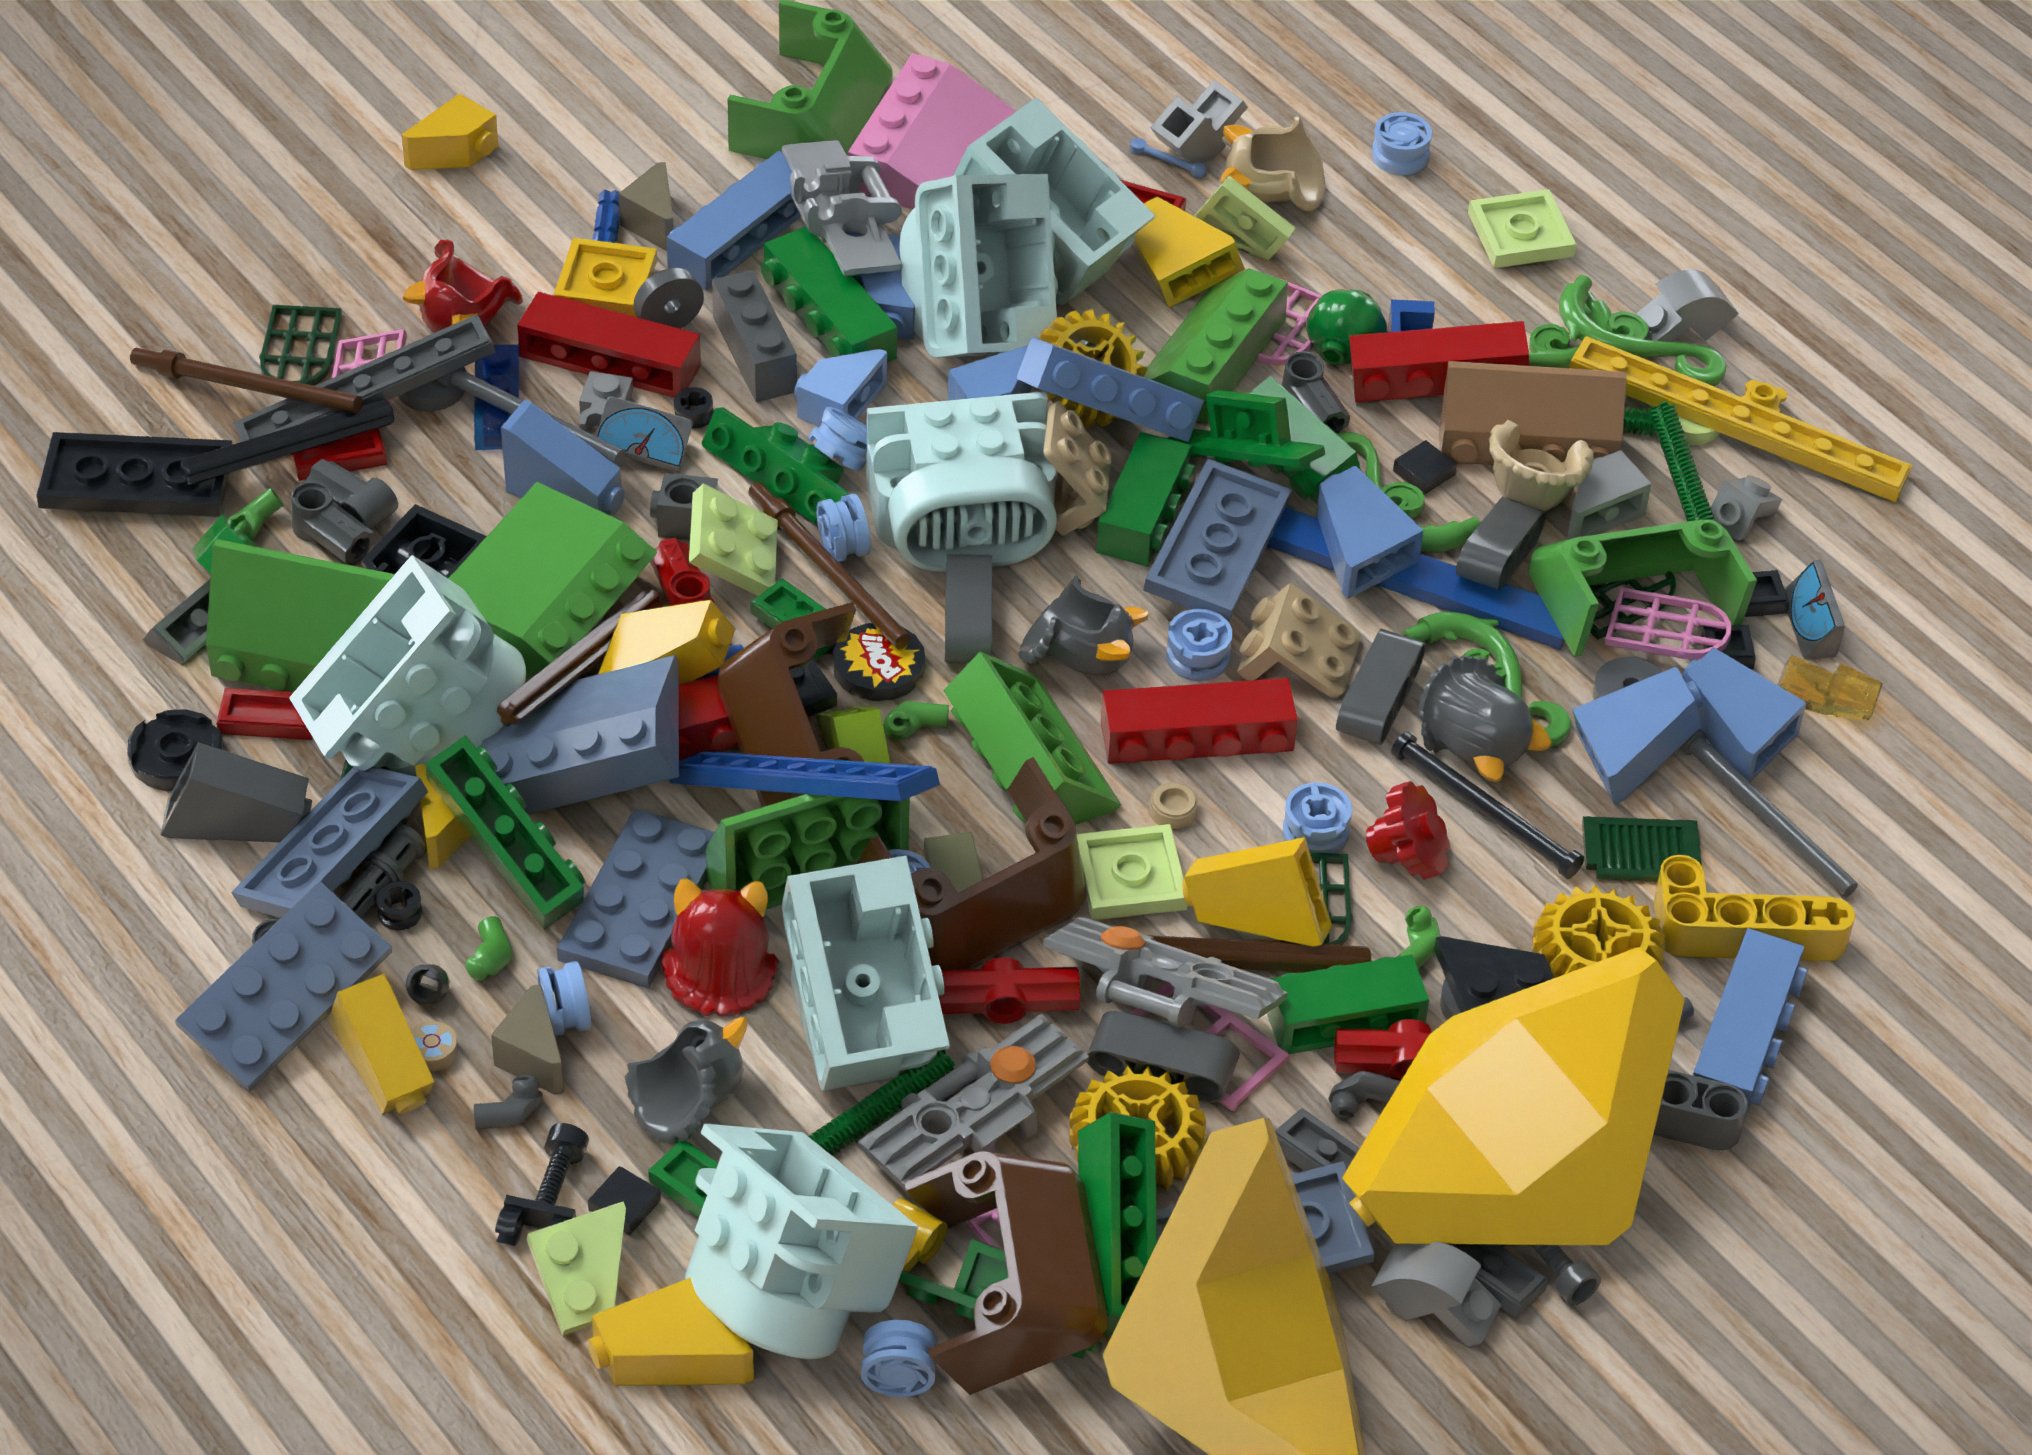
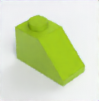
[816,705,890,763]

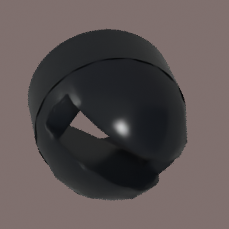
[406,964,450,1005]

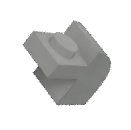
[1150,80,1248,164]
[1635,270,1739,342]
[1371,1241,1502,1347]

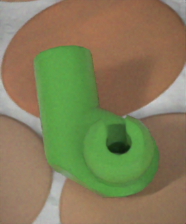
[229,487,284,540]
[883,701,949,740]
[1397,906,1441,970]
[465,916,513,981]

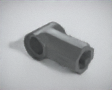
[1281,351,1350,433]
[305,459,399,530]
[291,481,374,565]

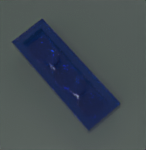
[474,344,520,450]

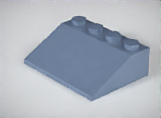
[481,655,679,815]

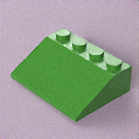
[448,482,658,682]
[206,539,395,692]
[706,764,910,910]

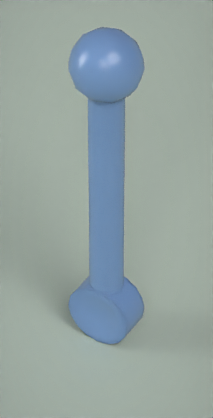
[1130,138,1207,179]

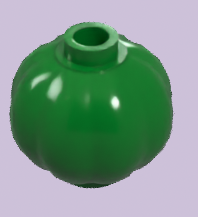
[1306,289,1388,366]

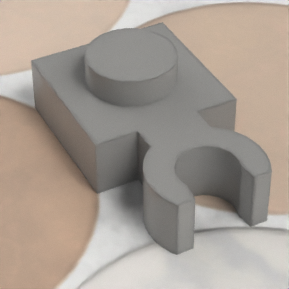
[579,371,633,432]

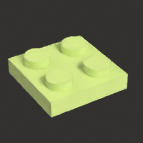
[1468,189,1576,268]
[689,483,778,596]
[1077,824,1188,920]

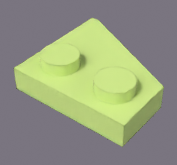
[1194,176,1295,260]
[526,1202,626,1336]

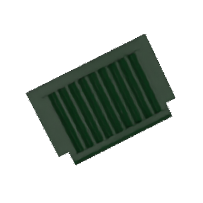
[1582,816,1702,882]

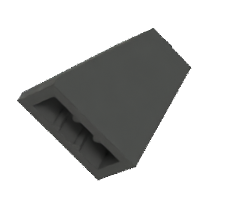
[160,742,312,842]

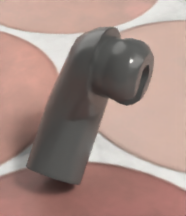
[1328,1071,1401,1119]
[474,1075,543,1129]

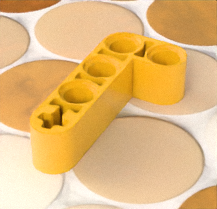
[1654,855,1855,961]

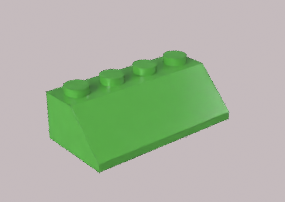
[1143,268,1288,424]
[943,651,1121,825]

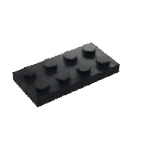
[36,432,233,517]

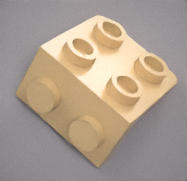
[1043,401,1112,536]
[1237,583,1361,699]

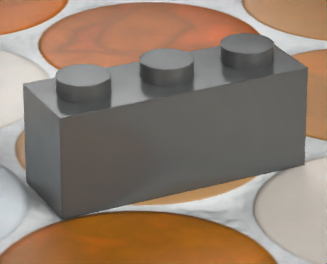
[712,270,797,402]

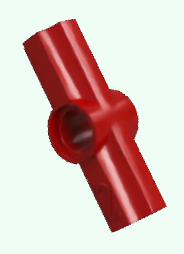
[650,537,731,646]
[939,957,1080,1024]
[1334,1019,1433,1081]

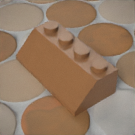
[1439,361,1627,465]

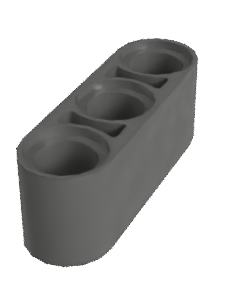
[1456,496,1546,591]
[945,554,992,663]
[1336,628,1426,745]
[1087,1011,1240,1103]
[1653,1070,1748,1151]

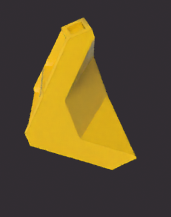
[1342,947,1685,1245]
[1103,1118,1366,1455]

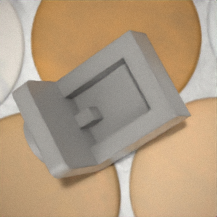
[1710,475,1783,540]

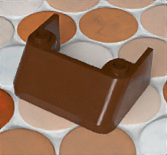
[717,602,916,807]
[856,757,1086,970]
[905,1151,1108,1395]

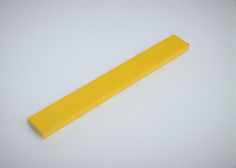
[1569,336,1913,503]

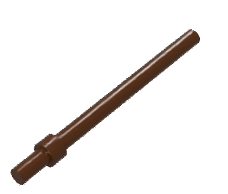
[130,347,362,413]
[748,482,911,649]

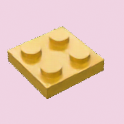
[554,238,657,318]

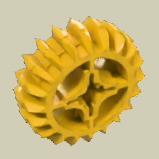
[1032,309,1148,428]
[1531,884,1666,978]
[1069,1066,1207,1191]

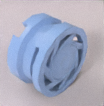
[1372,112,1432,175]
[808,407,867,471]
[817,494,871,562]
[1166,609,1232,681]
[1283,782,1352,854]
[537,961,591,1037]
[861,1320,937,1397]

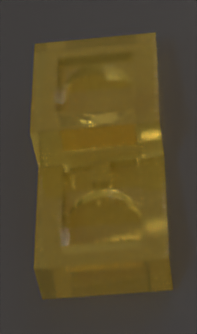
[1778,654,1883,720]

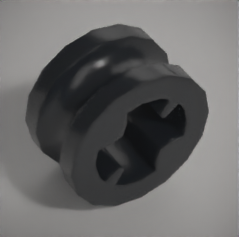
[673,387,714,429]
[376,881,422,931]

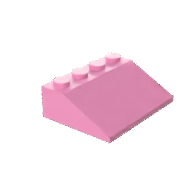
[848,53,1016,209]

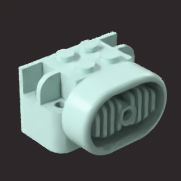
[953,97,1155,305]
[900,174,1058,358]
[866,391,1057,572]
[290,555,526,777]
[782,856,950,1091]
[685,1124,918,1359]

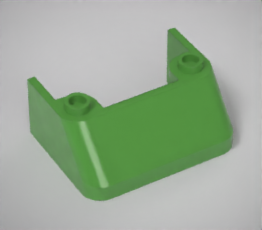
[727,0,893,159]
[1528,520,1757,657]

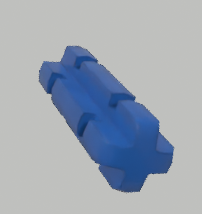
[592,189,620,243]

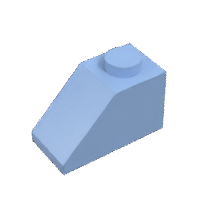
[794,349,887,427]

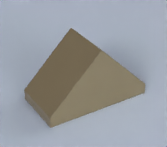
[618,162,674,251]
[491,984,564,1094]

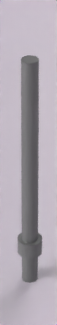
[435,367,626,467]
[1680,729,1858,897]

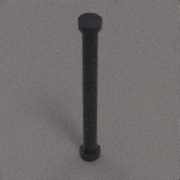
[1391,731,1584,879]

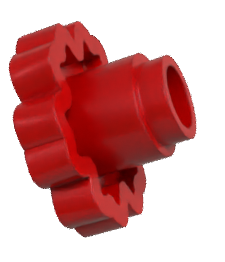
[1366,781,1450,880]

